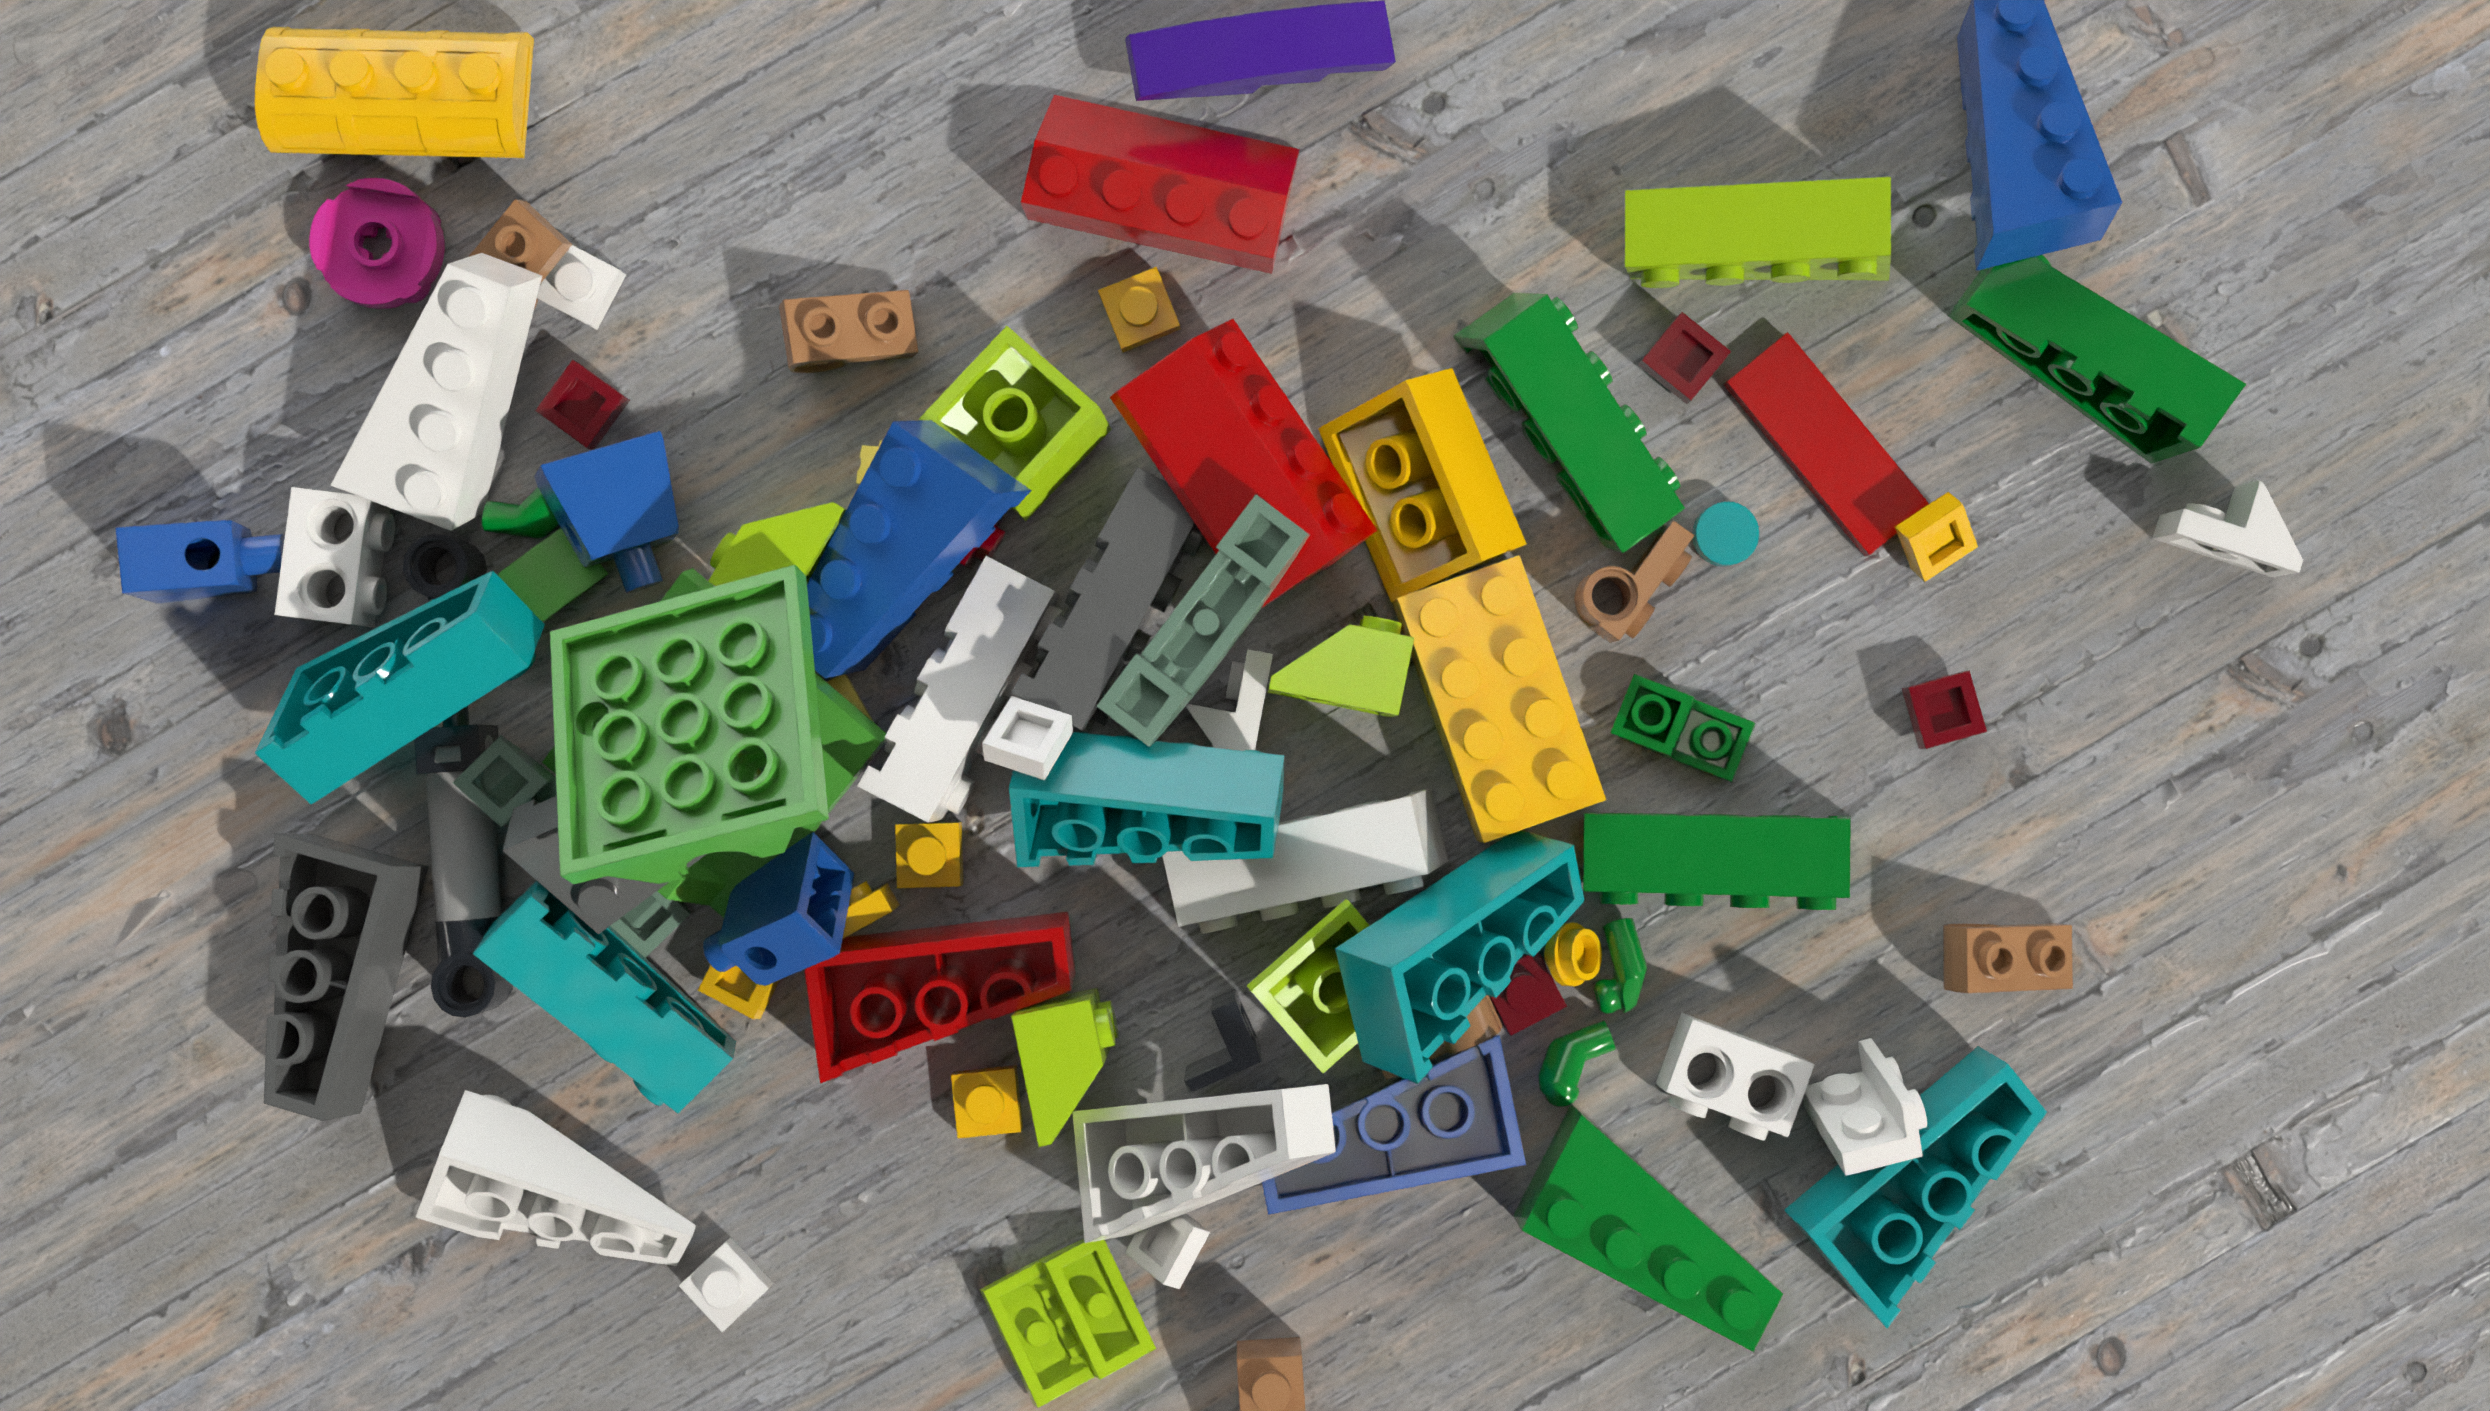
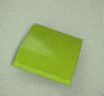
[979,1239,1156,1408]

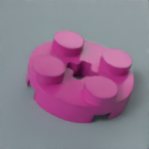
[309,178,445,309]

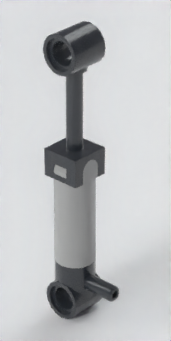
[403,534,513,1018]

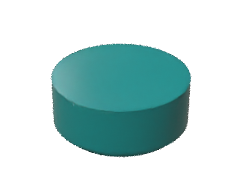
[1692,502,1760,567]

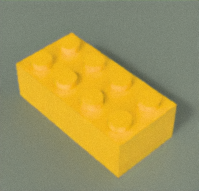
[1393,555,1606,843]

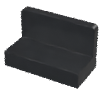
[1184,988,1262,1093]

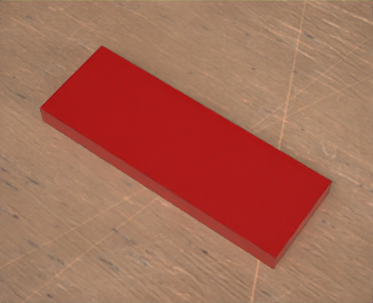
[1723,332,1929,557]

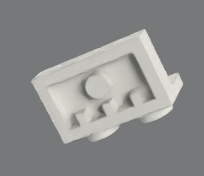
[1803,1038,1927,1176]

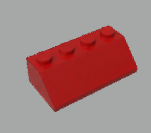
[1021,95,1300,274]
[1109,319,1378,609]

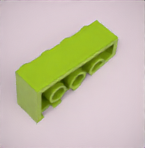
[1625,177,1891,288]

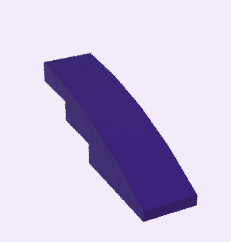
[1125,0,1396,101]

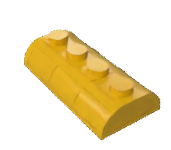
[255,27,534,158]

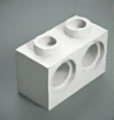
[275,487,395,628]
[1655,1012,1815,1141]

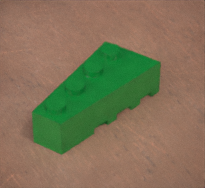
[1948,255,2246,464]
[1453,293,1685,553]
[1583,812,1851,910]
[1513,1104,1783,1352]

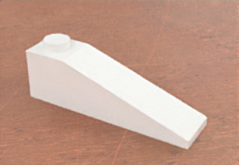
[416,1090,696,1266]

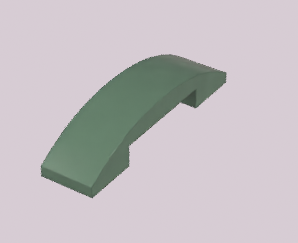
[1097,495,1310,747]
[453,735,691,958]

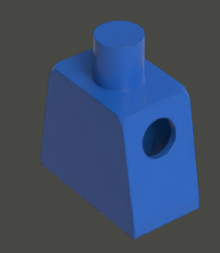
[534,431,679,593]
[116,520,285,604]
[703,832,855,986]

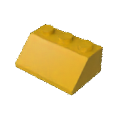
[1318,368,1527,602]

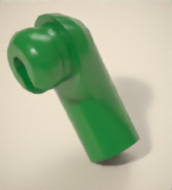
[482,487,559,538]
[1594,918,1647,1014]
[1538,1020,1616,1107]

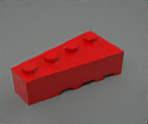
[804,912,1076,1084]

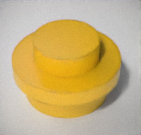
[1544,922,1602,987]

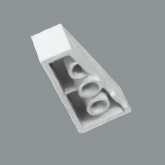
[331,253,542,531]
[857,556,1063,823]
[1162,788,1448,934]
[1072,1084,1336,1243]

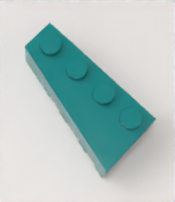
[255,570,545,804]
[1009,732,1285,868]
[1335,830,1585,1084]
[473,880,737,1114]
[1784,1046,2047,1329]

